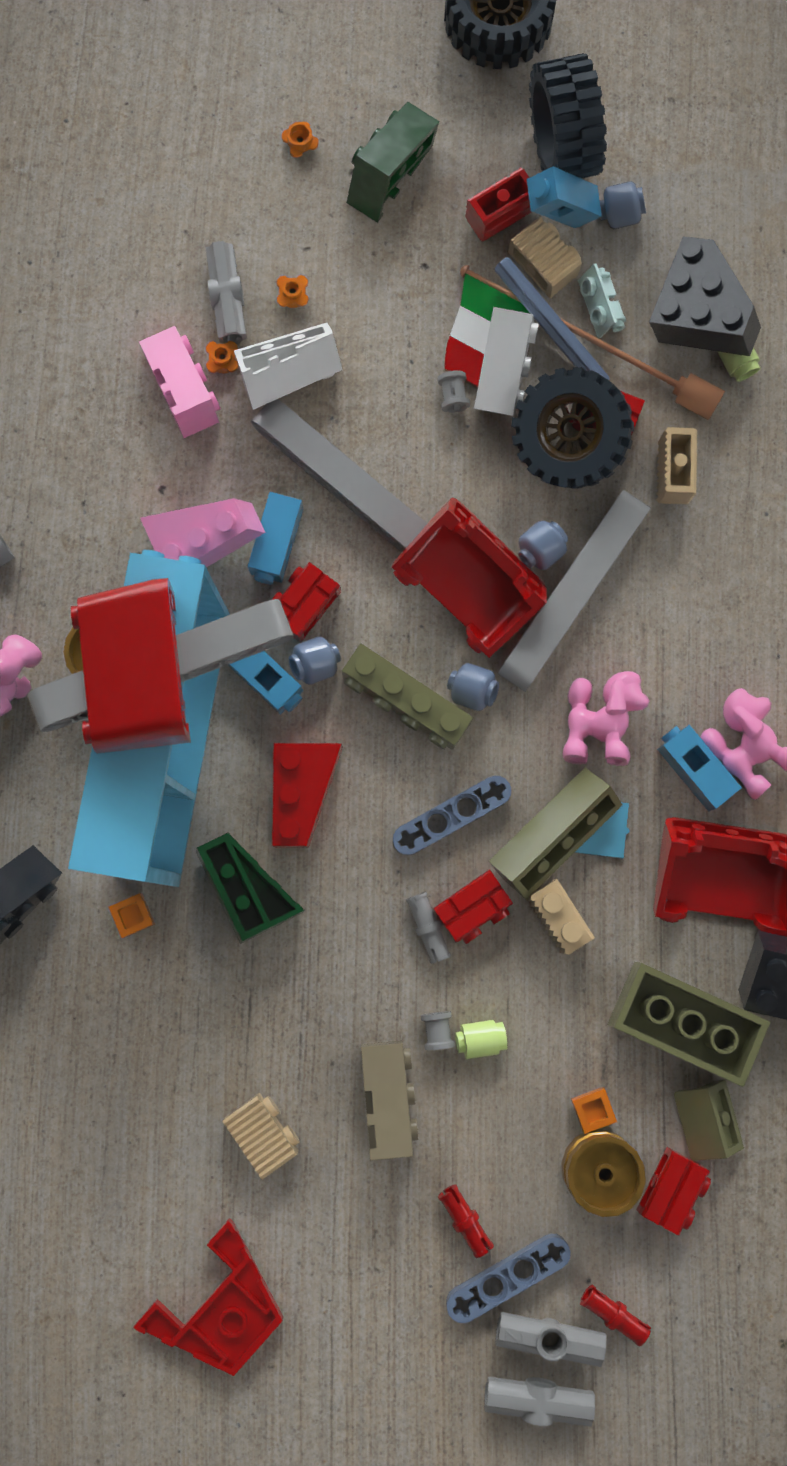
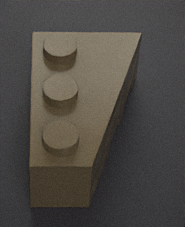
[361,1040,419,1161]

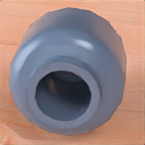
[600,181,646,229]
[518,521,568,570]
[289,636,341,685]
[447,663,499,711]

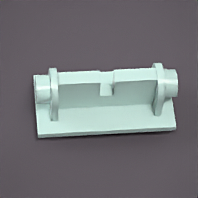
[578,263,626,338]

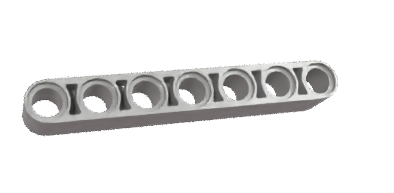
[251,399,428,552]
[498,490,651,692]
[27,599,294,732]

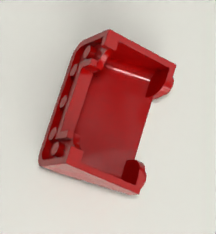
[392,497,547,658]
[71,578,191,754]
[653,817,787,937]

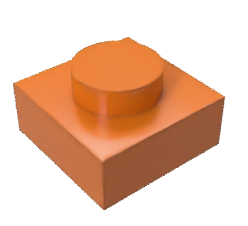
[109,893,155,938]
[571,1087,617,1134]

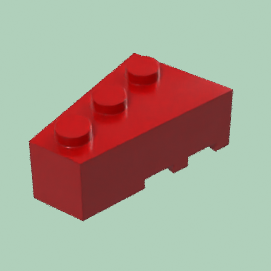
[272,743,343,848]

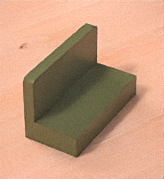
[674,1080,744,1161]

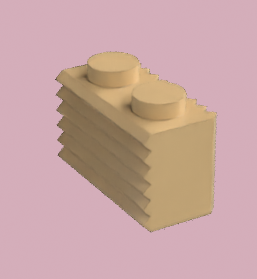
[508,217,582,298]
[656,427,697,504]
[526,879,595,955]
[223,1092,300,1180]

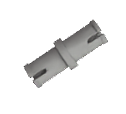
[406,892,451,964]

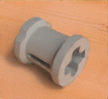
[437,371,470,413]
[421,1011,455,1050]

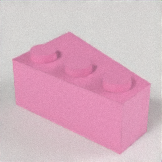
[139,326,221,438]
[140,498,265,568]

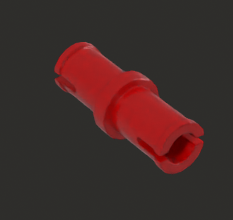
[438,1184,494,1258]
[580,1285,651,1346]

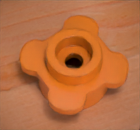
[282,122,319,158]
[276,275,309,308]
[206,341,238,374]

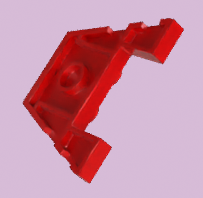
[133,1218,284,1376]

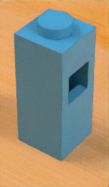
[527,166,602,229]
[248,492,303,585]
[228,651,303,715]
[657,724,742,812]

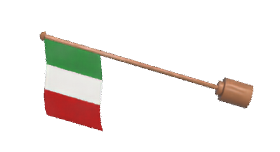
[445,265,725,420]

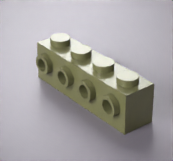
[342,643,474,750]
[489,768,623,899]

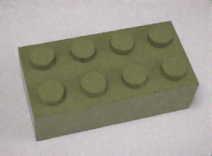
[607,962,771,1087]

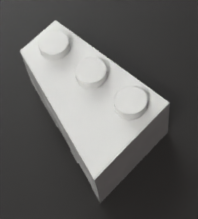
[474,307,539,416]
[234,323,342,410]

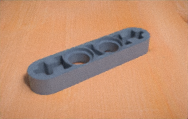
[393,776,511,855]
[446,1233,571,1323]

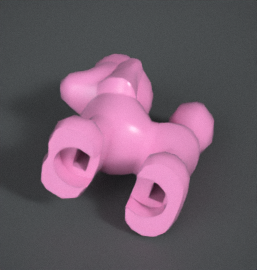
[0,635,42,717]
[563,671,650,766]
[700,688,787,800]

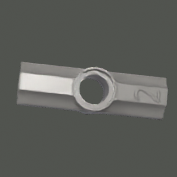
[206,241,247,344]
[495,1312,606,1367]
[484,1377,595,1427]

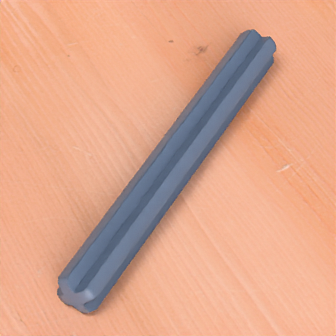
[495,257,610,380]

